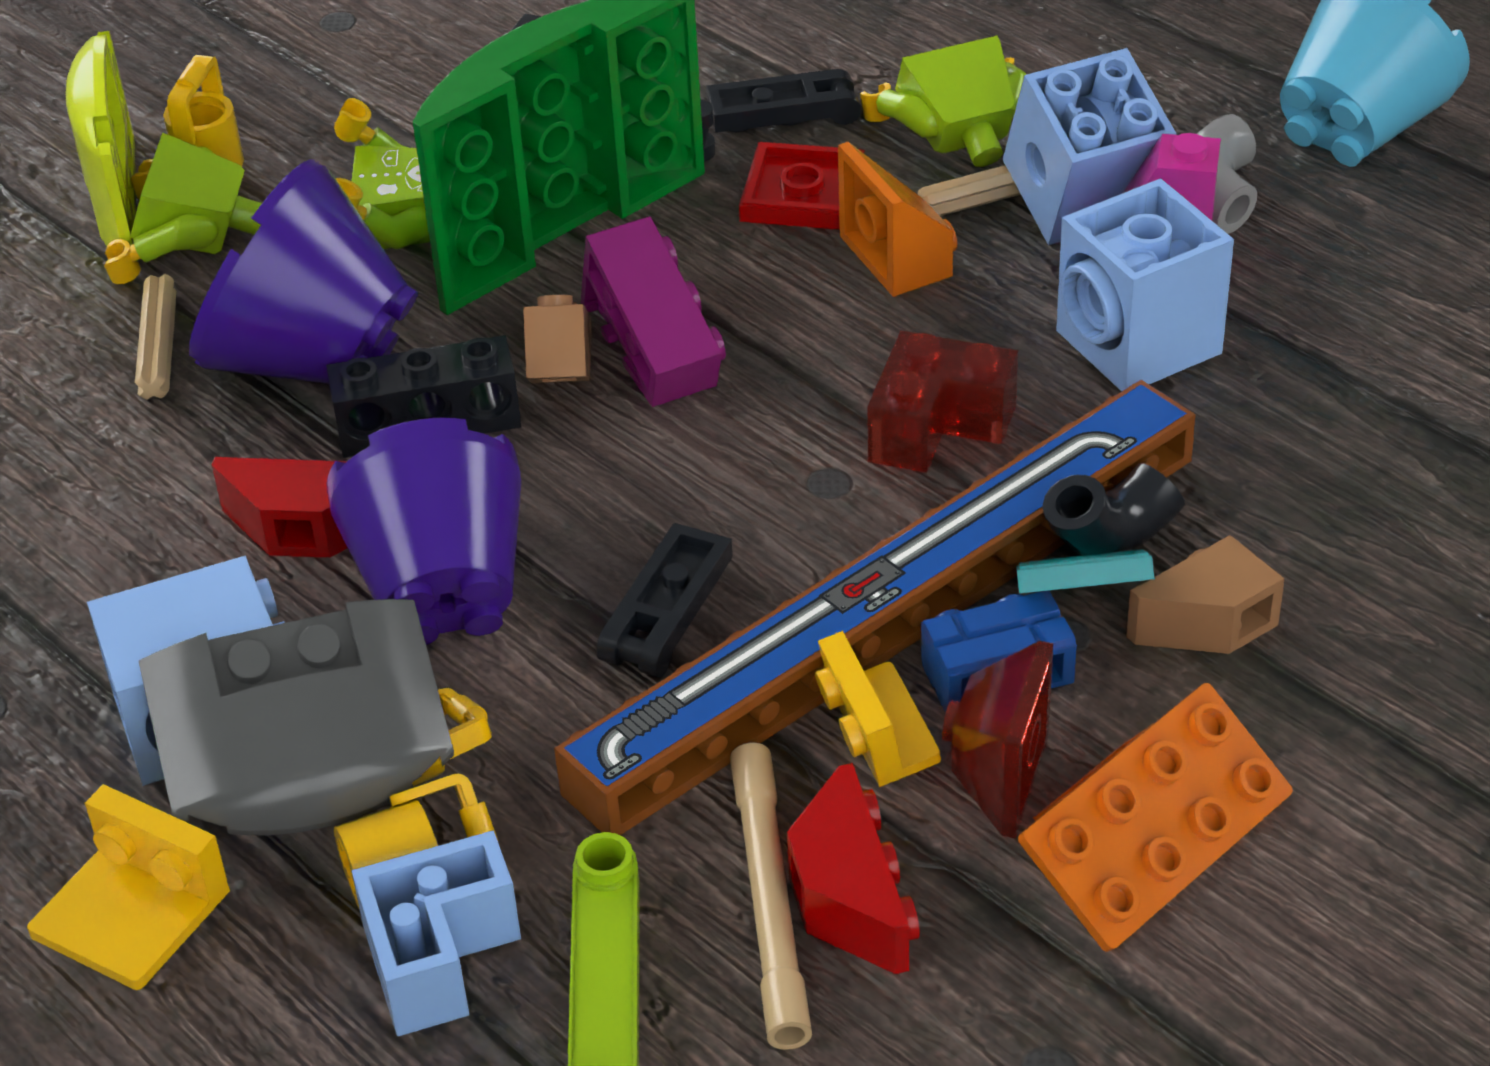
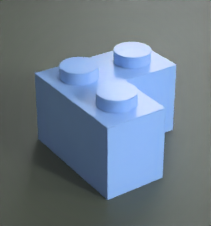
[351,830,521,1037]

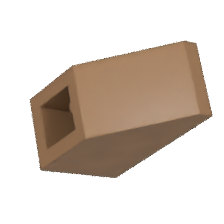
[523,295,592,384]
[1126,535,1285,654]

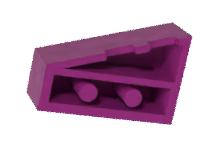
[580,216,726,407]

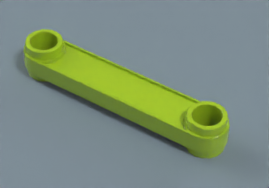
[568,832,639,1066]

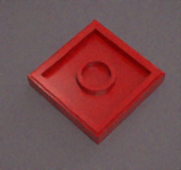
[739,142,865,230]

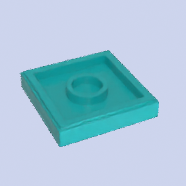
[1016,549,1155,594]

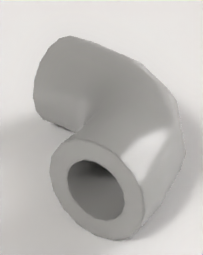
[1197,114,1257,234]

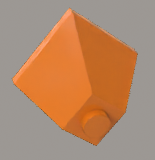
[838,142,958,297]

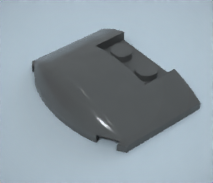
[138,599,454,835]

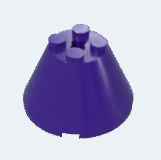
[189,159,418,384]

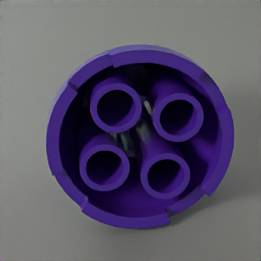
[327,418,522,645]

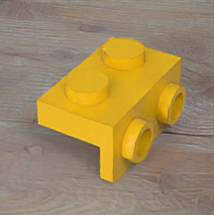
[815,631,941,787]

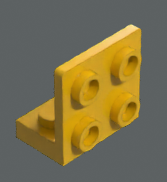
[27,784,230,990]

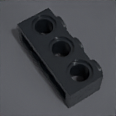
[326,335,522,458]

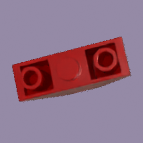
[212,457,348,558]
[787,763,920,974]

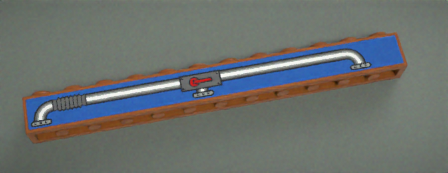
[554,380,1196,835]

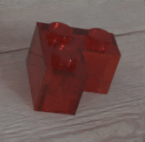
[867,330,1018,473]

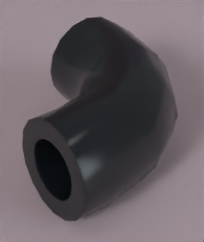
[1042,463,1185,555]

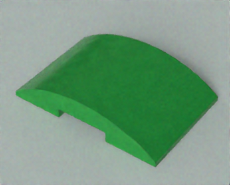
[412,0,705,315]

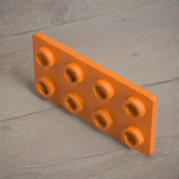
[1018,683,1293,952]

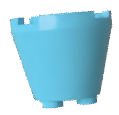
[1280,0,1470,167]

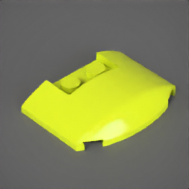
[65,31,136,246]

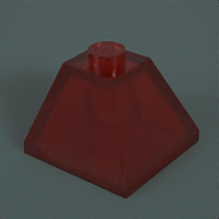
[942,641,1054,839]

